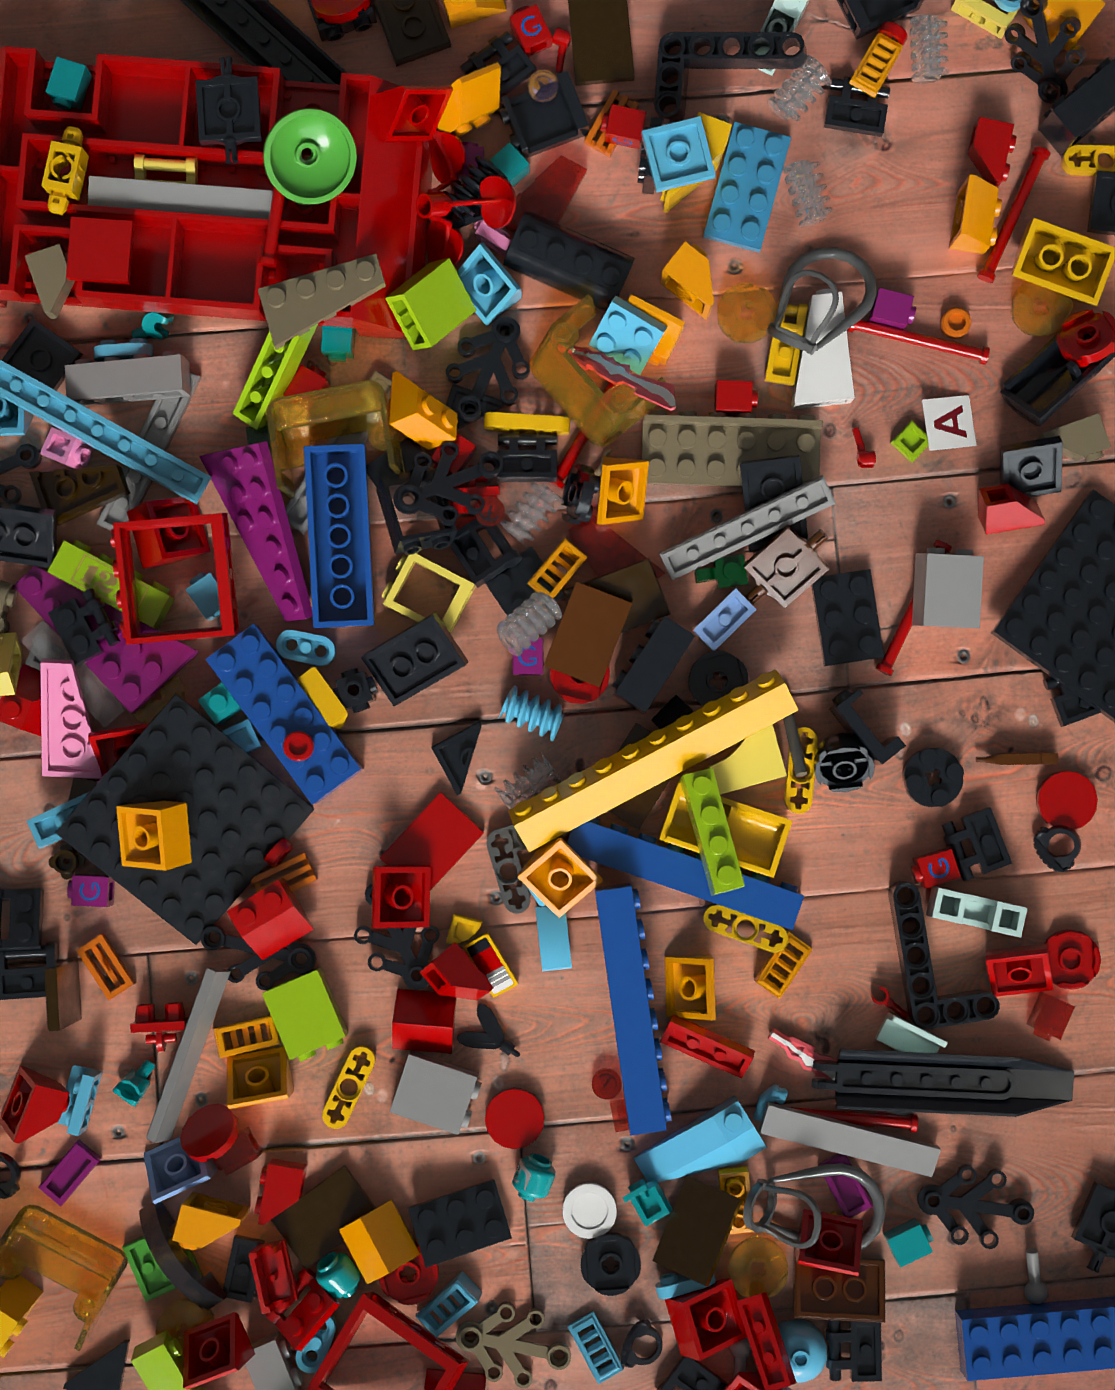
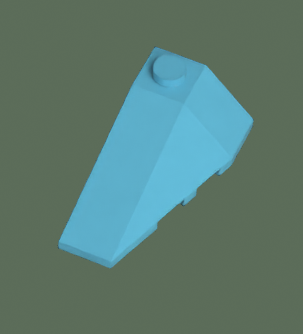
[633,1095,767,1182]

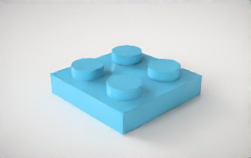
[641,116,716,193]
[589,296,668,375]

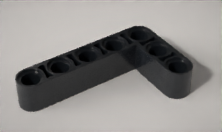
[654,32,807,125]
[888,881,1000,1029]

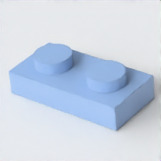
[693,589,757,651]

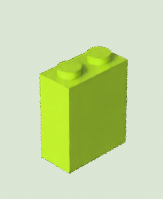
[385,258,477,350]
[262,967,349,1062]

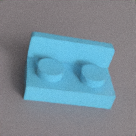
[58,1065,103,1136]

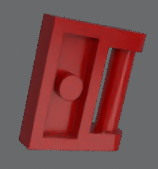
[265,1267,340,1351]

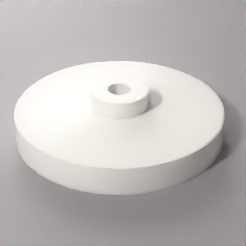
[563,1183,617,1239]

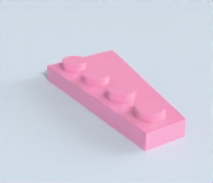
[40,659,103,779]

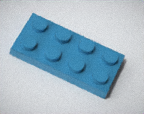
[703,122,791,253]

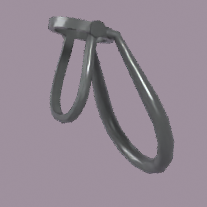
[767,247,877,355]
[743,1163,886,1249]

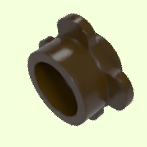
[49,844,85,880]

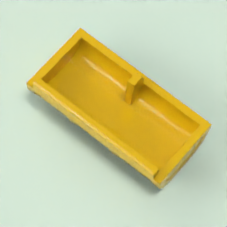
[659,782,793,878]

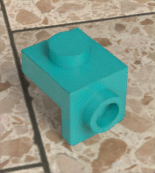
[622,1178,673,1227]

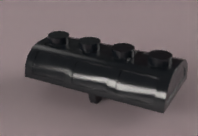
[503,210,635,311]
[1000,330,1115,427]

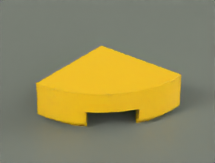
[446,913,483,944]

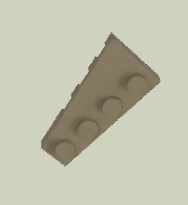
[258,254,386,350]

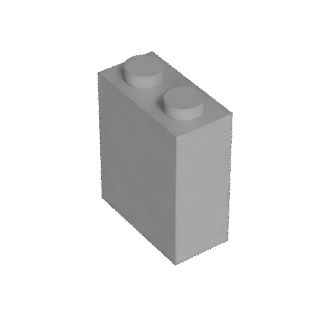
[912,548,984,628]
[390,1050,482,1135]

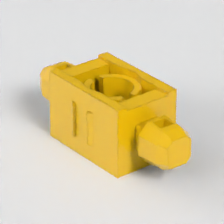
[41,126,89,215]

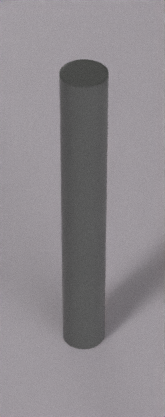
[783,713,807,777]

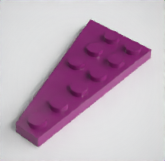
[199,441,313,622]
[13,566,199,714]

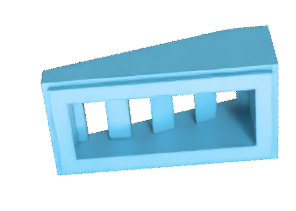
[416,1271,482,1337]
[568,1310,624,1384]

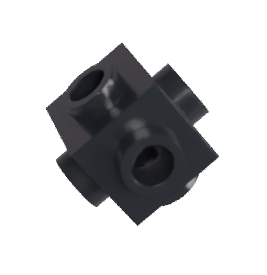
[333,668,378,713]

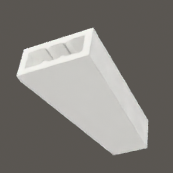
[791,289,855,410]

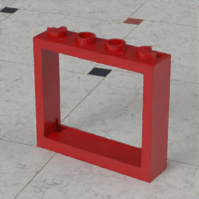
[110,513,240,645]
[307,1291,469,1390]

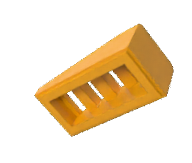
[849,33,903,97]
[527,538,587,603]
[754,932,813,999]
[213,1015,279,1058]

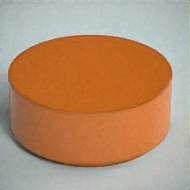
[940,307,971,339]

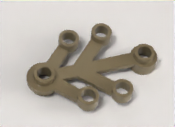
[455,1301,571,1388]

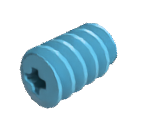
[498,685,565,741]

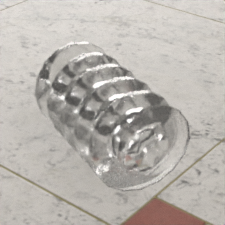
[910,15,949,84]
[767,55,832,122]
[782,160,834,228]
[500,482,564,548]
[497,592,562,656]
[494,753,561,809]

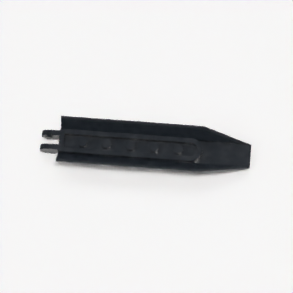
[180,0,347,85]
[811,1049,1075,1117]

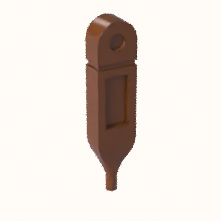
[976,753,1058,765]

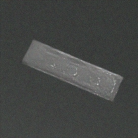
[21,620,126,728]

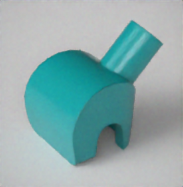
[131,312,174,340]
[113,1059,155,1107]

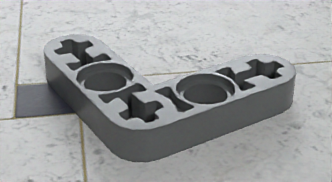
[486,825,568,914]

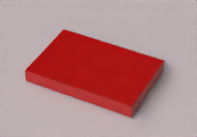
[380,792,484,891]

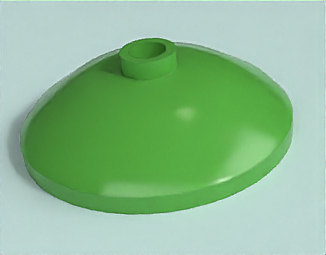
[263,108,357,204]

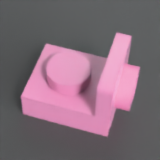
[474,220,512,258]
[40,427,94,469]

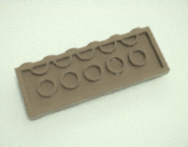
[641,410,823,487]

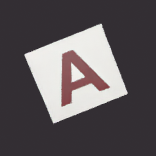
[922,395,977,451]

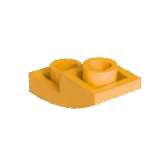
[718,1166,754,1234]

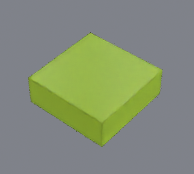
[890,420,928,463]

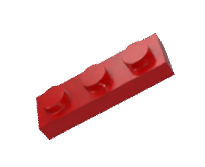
[660,1014,755,1079]
[736,1292,797,1390]

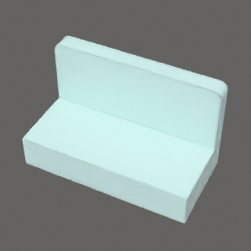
[875,1012,948,1053]

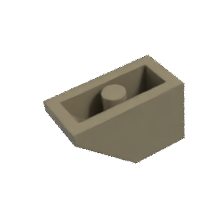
[25,244,75,319]
[1036,413,1111,463]

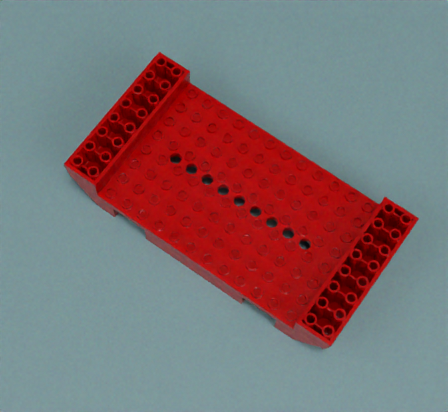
[0,46,433,340]

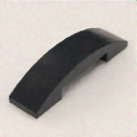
[139,1201,228,1310]

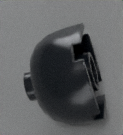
[813,733,875,792]

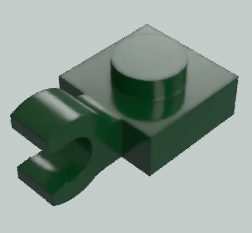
[694,554,748,589]

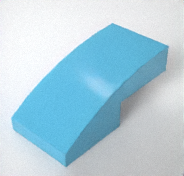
[535,906,572,972]

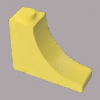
[707,724,787,794]

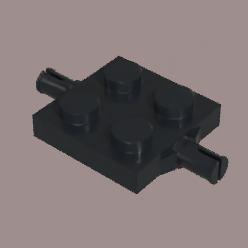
[195,56,263,164]
[1071,1181,1115,1273]

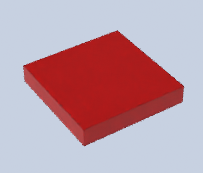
[66,217,135,285]

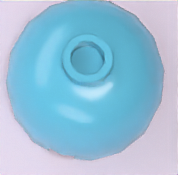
[778,1319,827,1383]

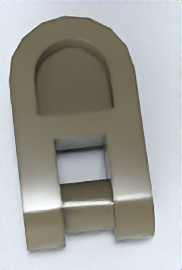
[0,580,18,633]

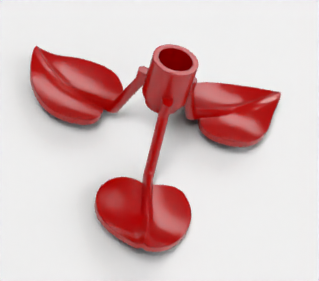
[416,130,516,266]

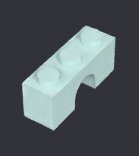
[926,886,1027,938]

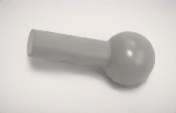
[1024,1248,1048,1304]
[729,1337,752,1377]

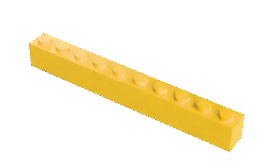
[508,669,798,852]

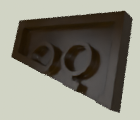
[29,464,131,526]

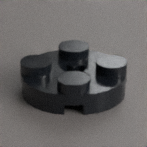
[561,463,601,525]
[688,651,749,707]
[902,748,964,807]
[581,1232,641,1296]

